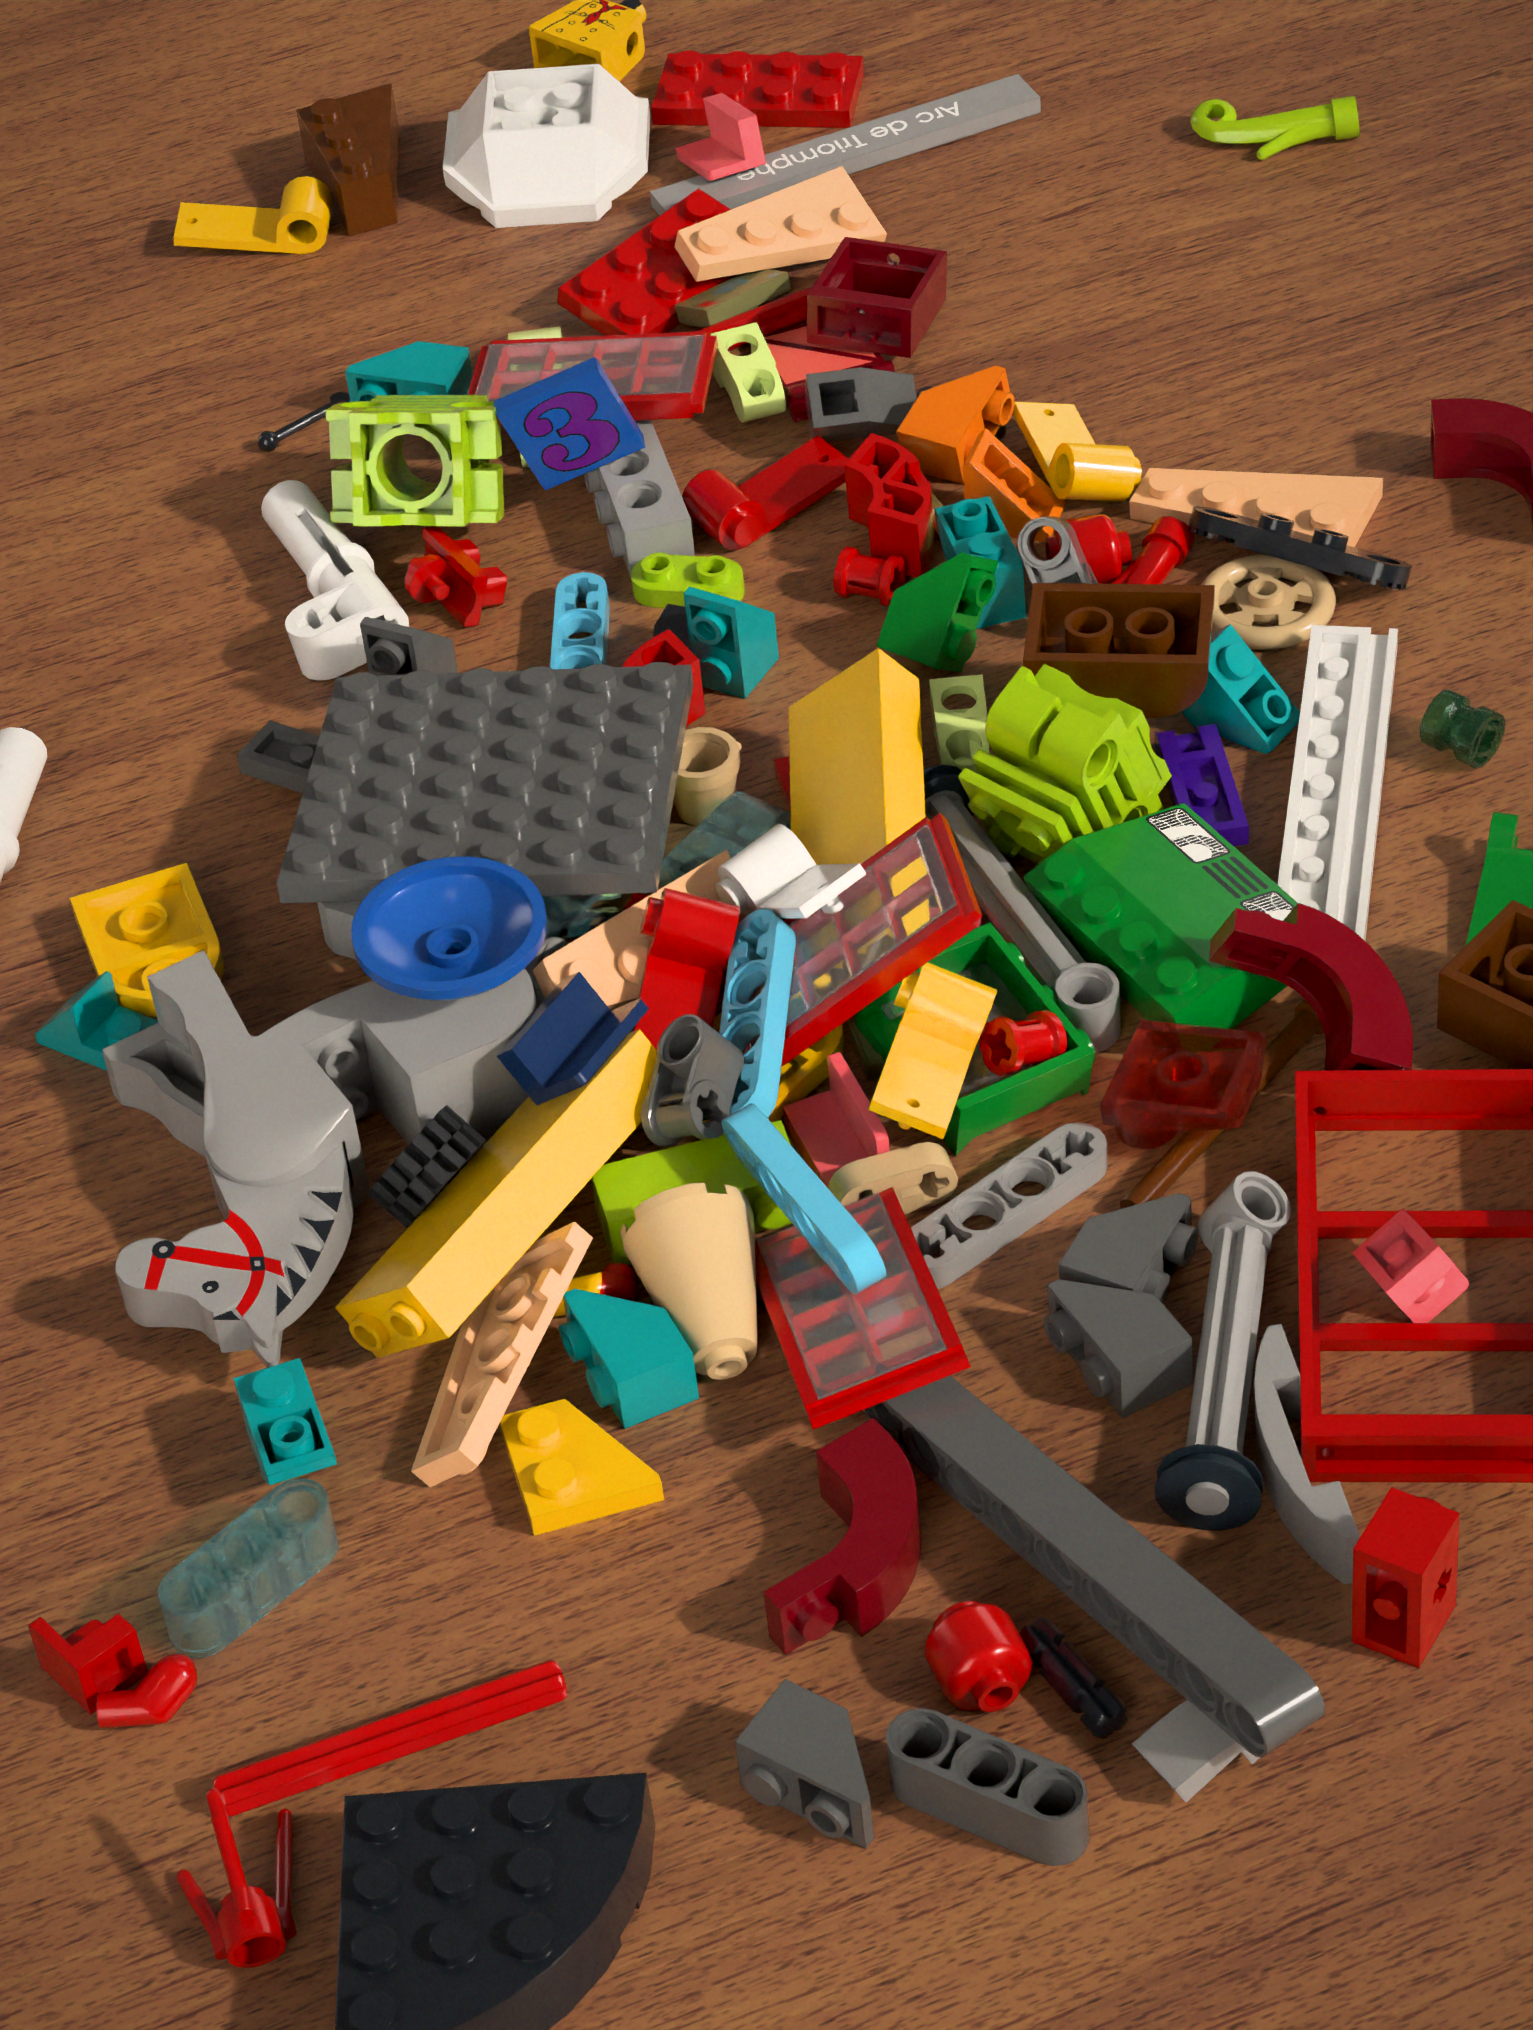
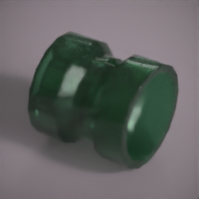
[1420,689,1505,769]

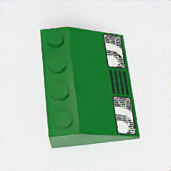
[1023,803,1297,1061]

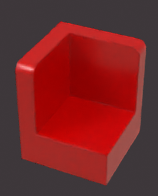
[28,1613,148,1715]

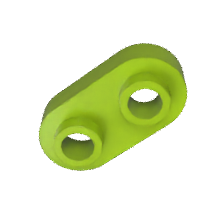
[631,552,745,608]

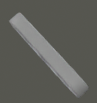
[899,1122,1108,1289]

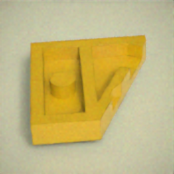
[499,1399,664,1536]

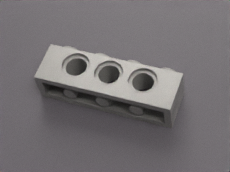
[583,394,695,578]

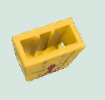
[529,0,646,82]

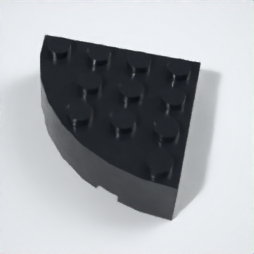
[335,1772,655,2030]

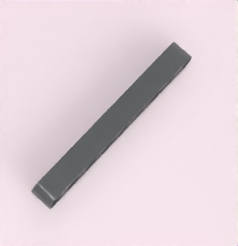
[864,1375,1325,1758]

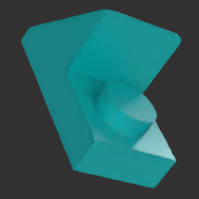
[35,971,158,1071]

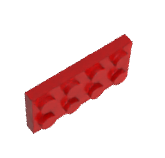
[651,50,864,128]
[557,188,740,336]

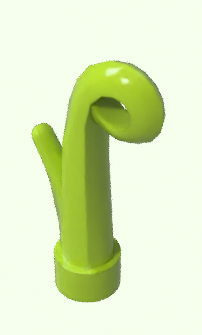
[1190,96,1360,161]

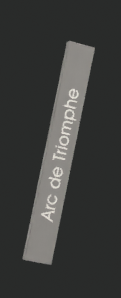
[650,74,1041,216]

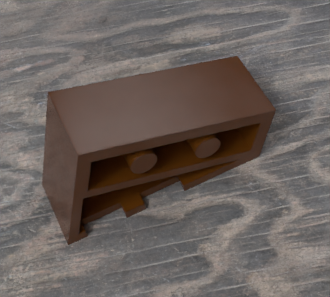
[296,83,400,237]

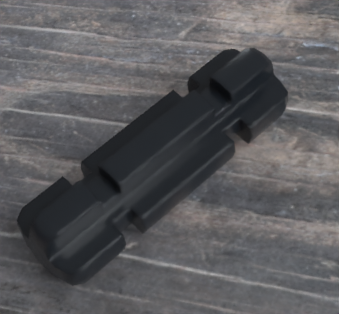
[1019,1617,1127,1738]

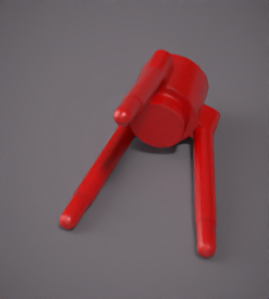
[176,1788,297,1968]

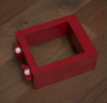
[807,237,947,358]

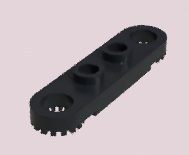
[1188,506,1412,590]

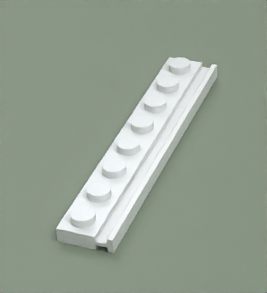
[1277,625,1398,941]

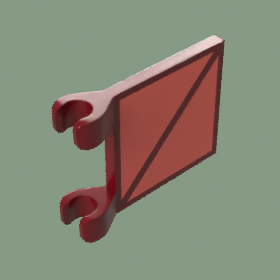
[763,323,895,422]

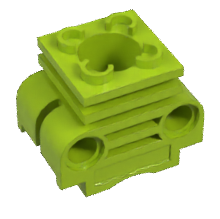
[325,395,504,527]
[958,664,1172,866]

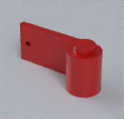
[682,435,848,550]
[633,888,740,1050]

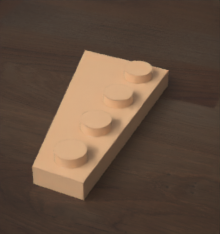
[674,166,887,282]
[1129,468,1383,547]
[532,849,747,1011]
[411,1222,593,1487]

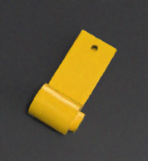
[173,176,333,254]
[1012,402,1142,502]
[868,962,997,1139]

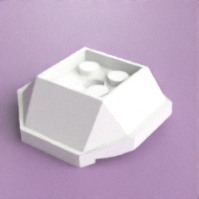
[443,64,650,228]

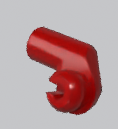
[96,1653,197,1728]

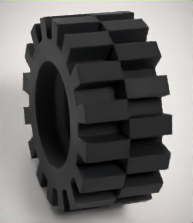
[368,1105,486,1228]

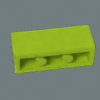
[591,1120,792,1265]

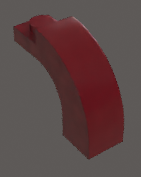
[1430,398,1533,532]
[1209,903,1413,1071]
[763,1418,921,1655]

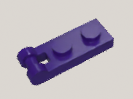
[1154,723,1249,846]

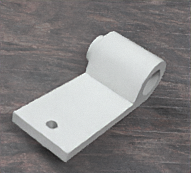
[715,824,866,919]

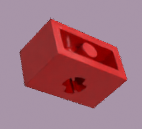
[1352,1487,1460,1668]

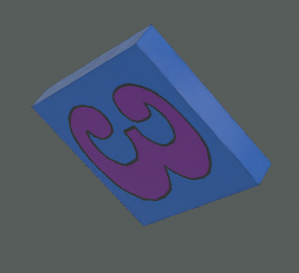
[494,357,645,491]

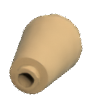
[620,1183,758,1380]

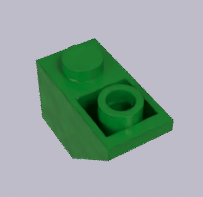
[876,552,999,673]

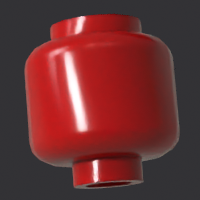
[1045,514,1132,584]
[924,1601,1032,1712]

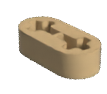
[828,1142,958,1214]

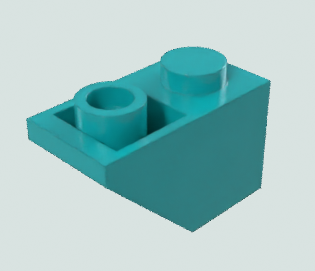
[345,341,473,402]
[934,496,1026,629]
[683,587,779,699]
[1181,624,1300,754]
[559,1289,699,1429]
[233,1358,337,1485]

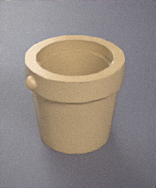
[674,727,742,827]

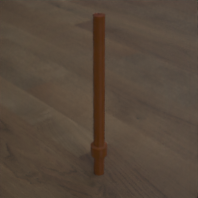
[1120,999,1324,1209]

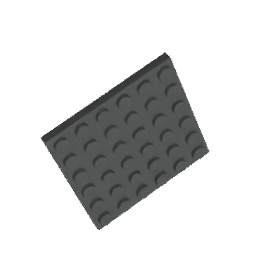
[277,662,693,903]

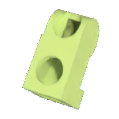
[710,322,786,423]
[929,674,989,776]

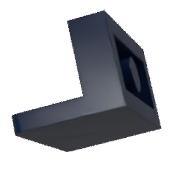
[497,971,649,1105]

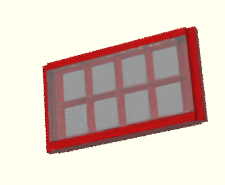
[467,331,718,426]
[722,813,983,1067]
[755,1187,971,1430]

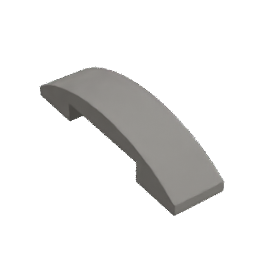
[1254,1324,1360,1584]

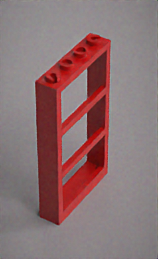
[1295,1069,1533,1483]

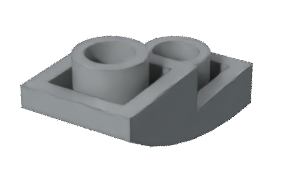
[1132,1700,1260,1803]

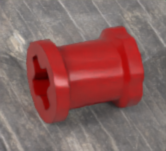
[833,546,906,607]
[979,1010,1067,1076]

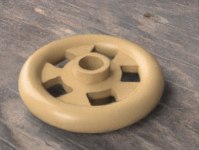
[1201,554,1336,650]

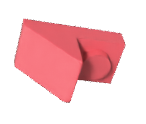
[1352,1208,1469,1323]

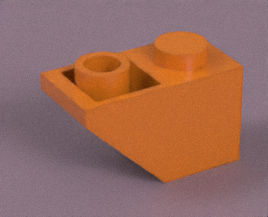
[896,365,1015,485]

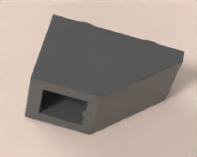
[804,367,916,442]
[360,617,458,676]
[1058,1193,1198,1304]
[1044,1279,1193,1418]
[735,1679,874,1849]

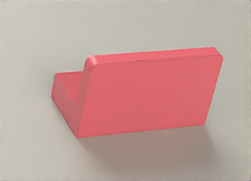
[675,93,766,181]
[782,1052,890,1195]

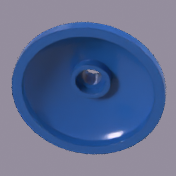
[351,856,547,1001]

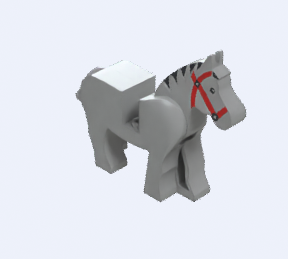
[102,901,568,1368]

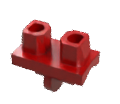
[405,526,507,627]

